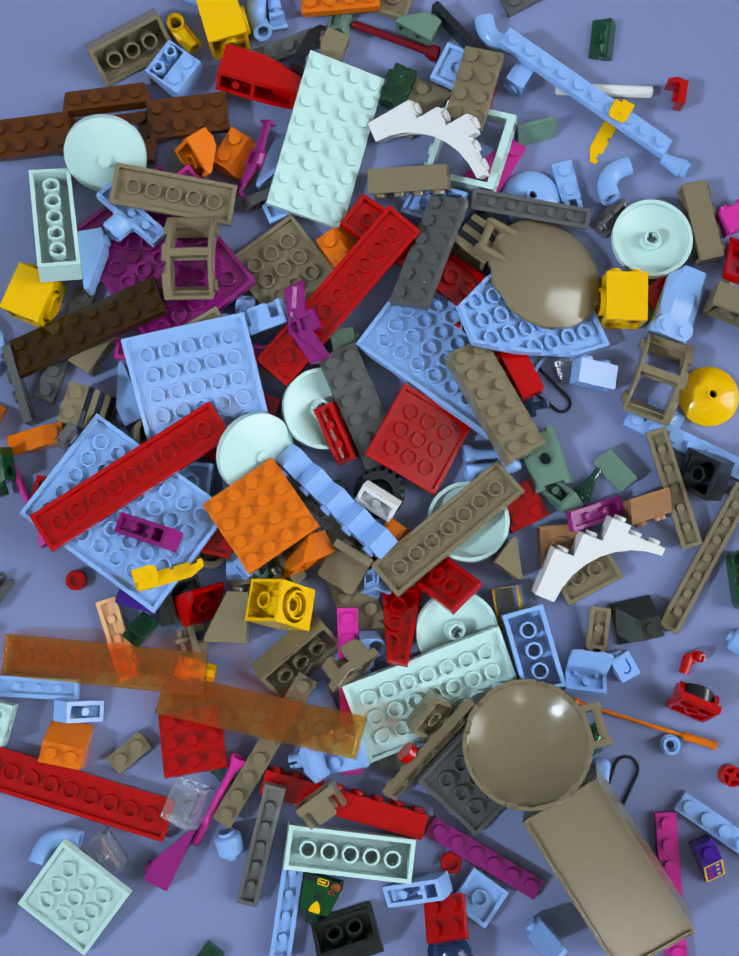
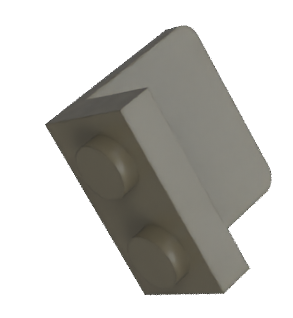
[318,537,373,595]

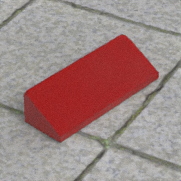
[313,401,358,466]

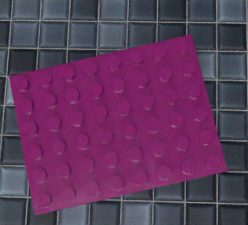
[77,164,257,334]

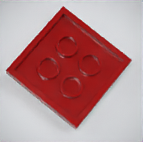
[158,704,228,779]

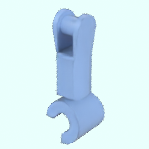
[267,0,288,32]

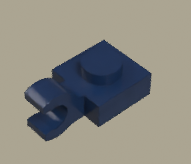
[522,397,550,417]

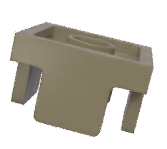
[322,639,379,692]
[296,778,347,830]

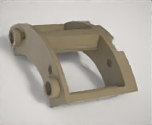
[161,217,220,300]
[620,331,695,426]

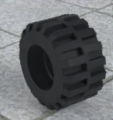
[354,467,405,520]

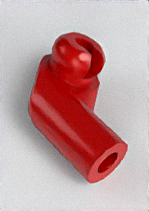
[678,649,706,675]

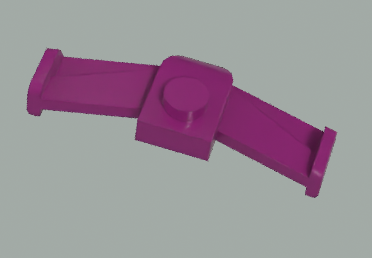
[236,120,276,199]
[284,280,331,364]

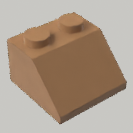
[622,487,672,528]

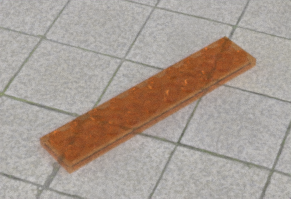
[1,633,209,696]
[155,672,367,761]

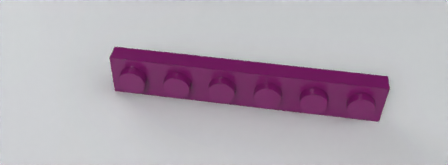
[424,815,544,900]

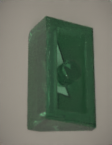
[588,18,616,61]

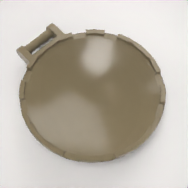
[473,218,601,329]
[462,679,613,812]

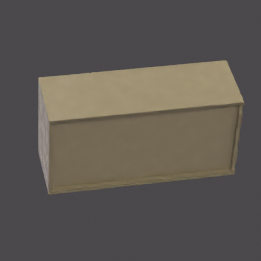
[522,763,696,956]

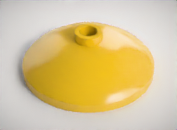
[678,367,739,427]

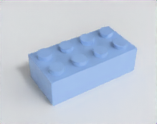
[500,604,566,688]

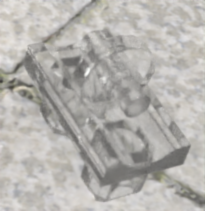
[305,498,338,535]

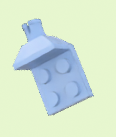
[288,724,370,783]

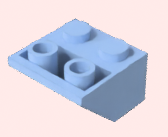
[145,40,204,98]

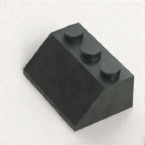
[311,901,384,956]

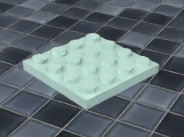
[18,838,133,955]

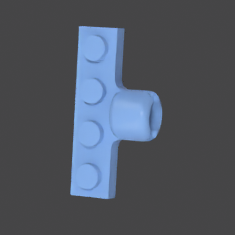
[96,182,166,248]

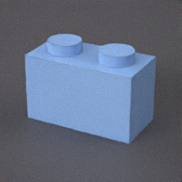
[569,355,618,392]

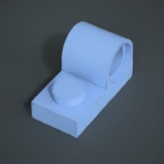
[359,630,386,676]

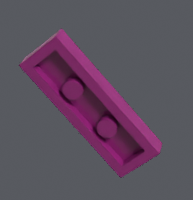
[566,494,624,532]

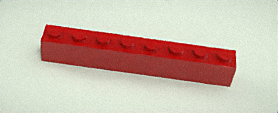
[259,765,428,841]

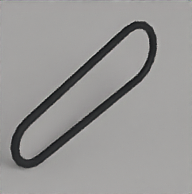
[536,368,572,413]
[609,755,640,806]

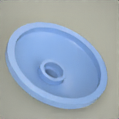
[502,171,560,224]

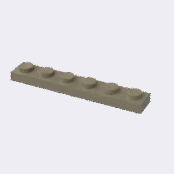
[645,426,703,550]
[382,697,477,800]

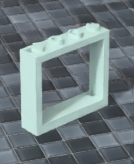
[424,100,518,192]

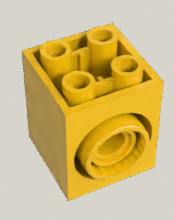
[196,0,251,60]
[0,262,67,327]
[596,268,648,330]
[245,579,315,631]

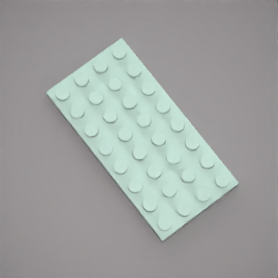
[265,50,385,228]
[342,625,517,763]

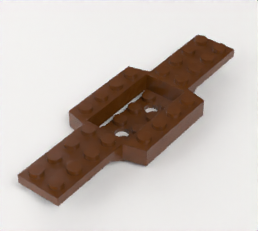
[0,82,231,165]

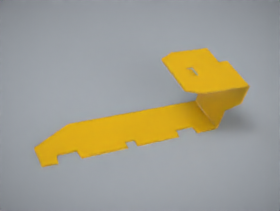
[590,99,635,165]
[131,558,204,591]
[492,585,523,636]

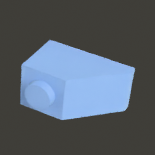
[53,699,104,723]

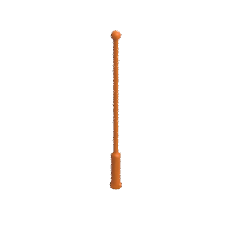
[573,698,718,751]

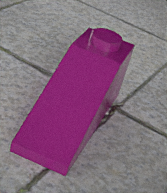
[114,512,184,553]
[144,826,197,891]

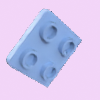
[564,649,614,697]

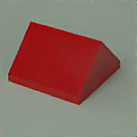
[173,581,225,627]

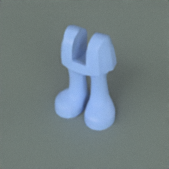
[461,444,522,482]

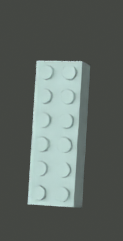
[28,168,83,283]
[283,821,416,884]

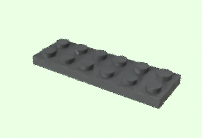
[389,195,469,311]
[319,342,386,471]

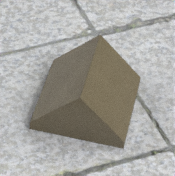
[490,537,523,580]
[405,688,456,740]

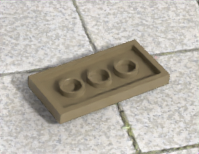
[446,46,504,133]

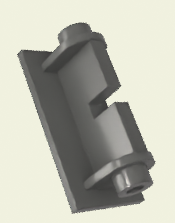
[589,198,628,239]

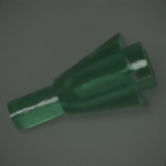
[573,467,602,503]

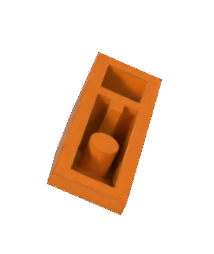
[7,422,66,456]

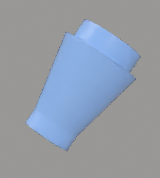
[660,153,691,179]

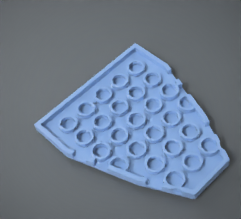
[456,273,610,358]

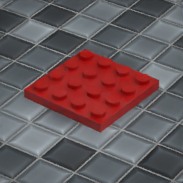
[364,383,471,495]

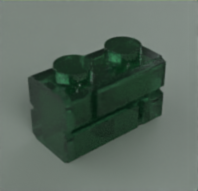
[379,63,417,109]

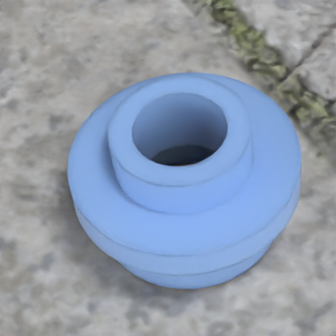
[659,734,681,755]

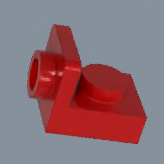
[664,77,689,111]

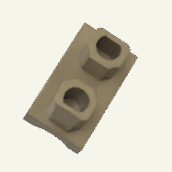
[270,552,307,584]
[173,622,210,657]

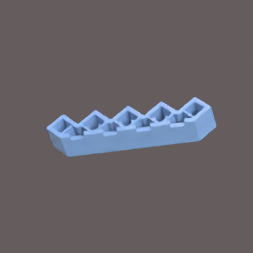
[274,443,398,560]

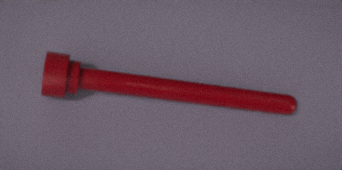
[351,21,441,63]

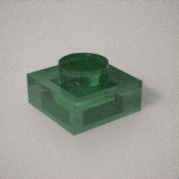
[196,939,225,956]

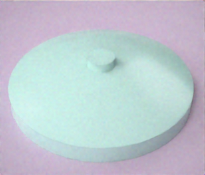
[64,114,147,192]
[611,199,693,279]
[282,368,350,450]
[216,412,293,485]
[427,481,510,563]
[415,594,497,654]

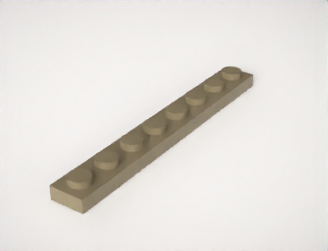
[660,482,739,635]
[212,671,318,828]

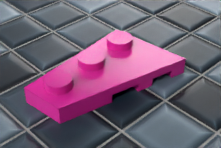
[463,140,526,192]

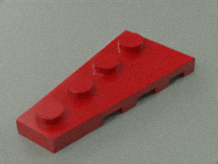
[382,587,422,667]

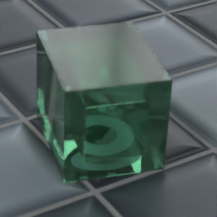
[122,611,159,649]

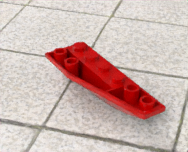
[215,43,302,110]

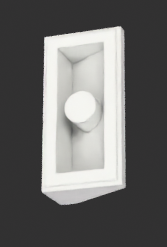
[354,480,402,523]

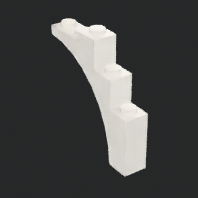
[368,100,490,179]
[531,514,665,602]

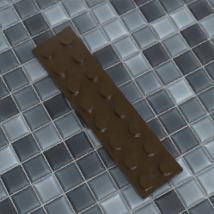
[9,276,168,378]

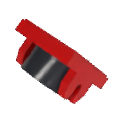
[665,681,722,723]

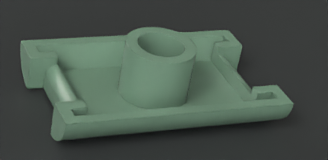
[524,425,573,494]

